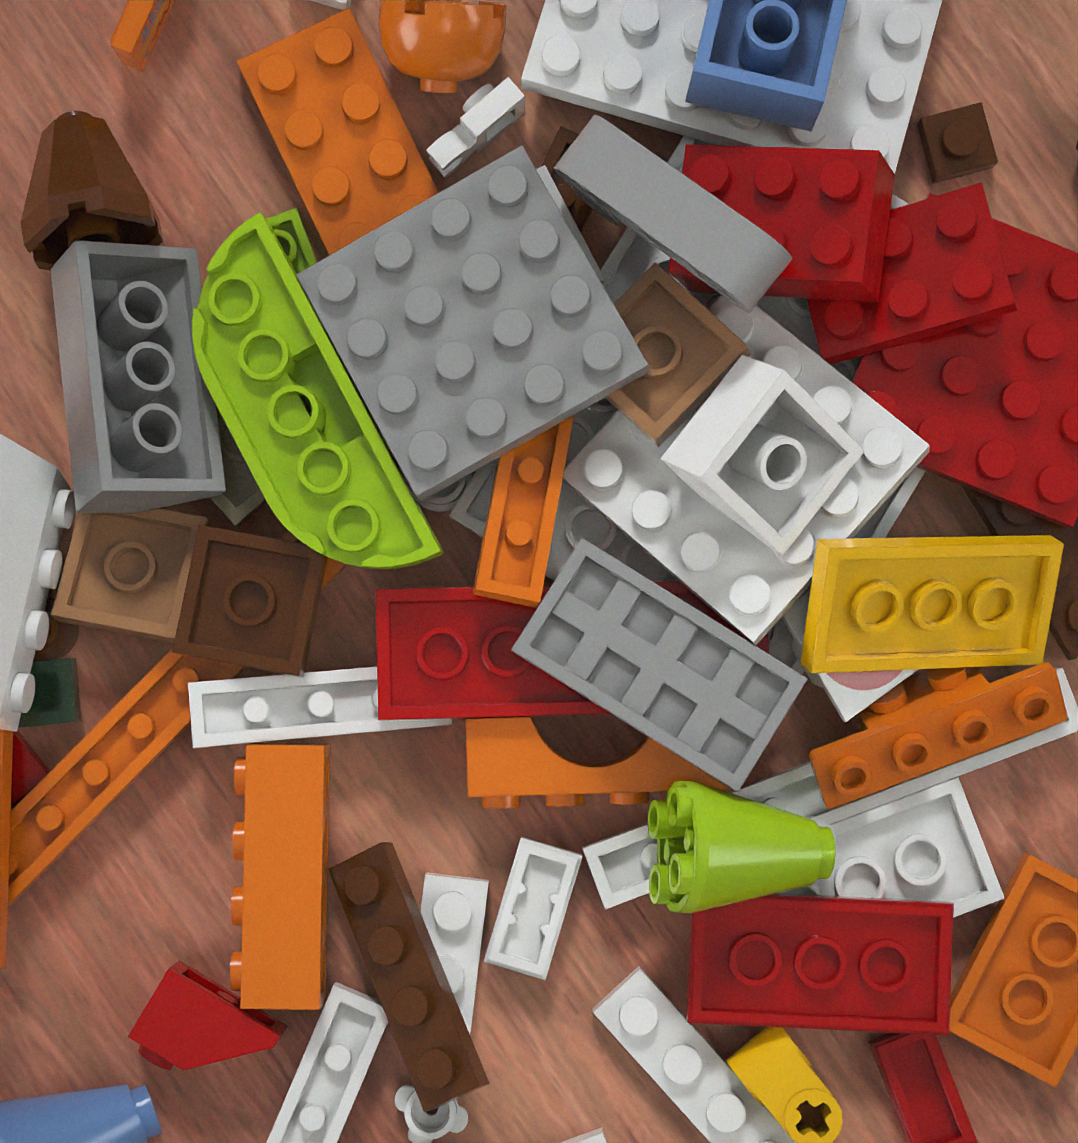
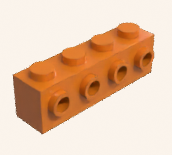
[230,743,331,1010]

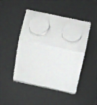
[660,355,864,555]

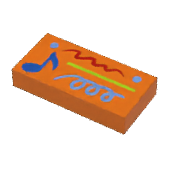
[110,0,175,72]

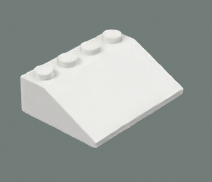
[0,434,76,732]

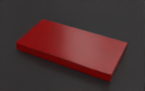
[686,893,954,1035]

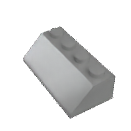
[50,240,226,513]

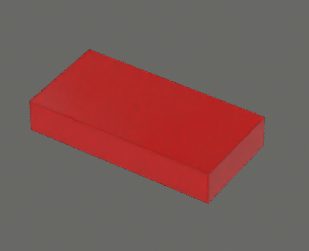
[868,1033,978,1143]

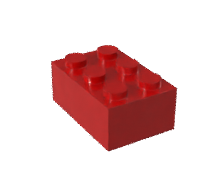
[668,144,895,302]

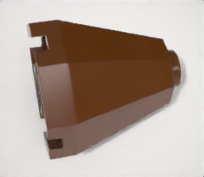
[21,111,163,271]

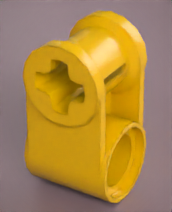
[726,1027,843,1143]

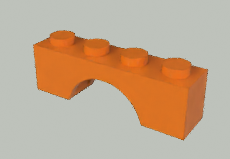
[465,716,728,809]

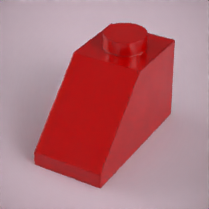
[128,960,288,1071]

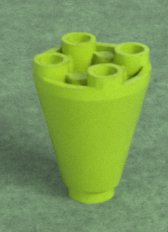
[648,781,836,913]

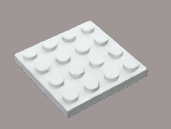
[562,295,930,646]

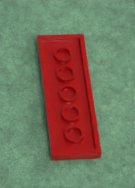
[376,581,769,721]

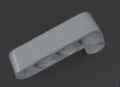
[553,115,792,313]

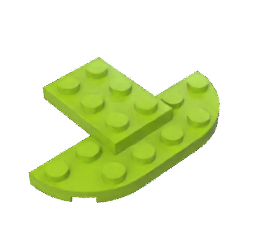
[192,211,445,569]

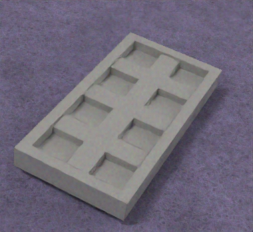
[511,538,808,792]

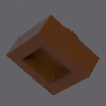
[917,102,998,184]

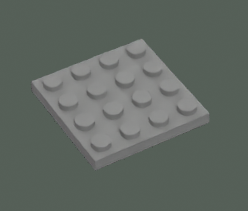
[296,145,650,501]

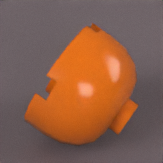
[379,0,507,93]

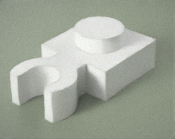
[426,77,525,178]

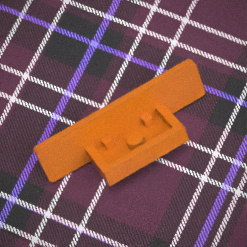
[809,662,1067,809]

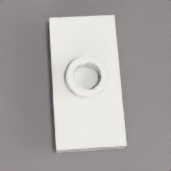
[484,836,582,980]

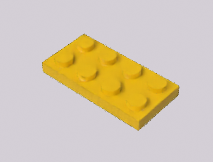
[800,535,1064,673]

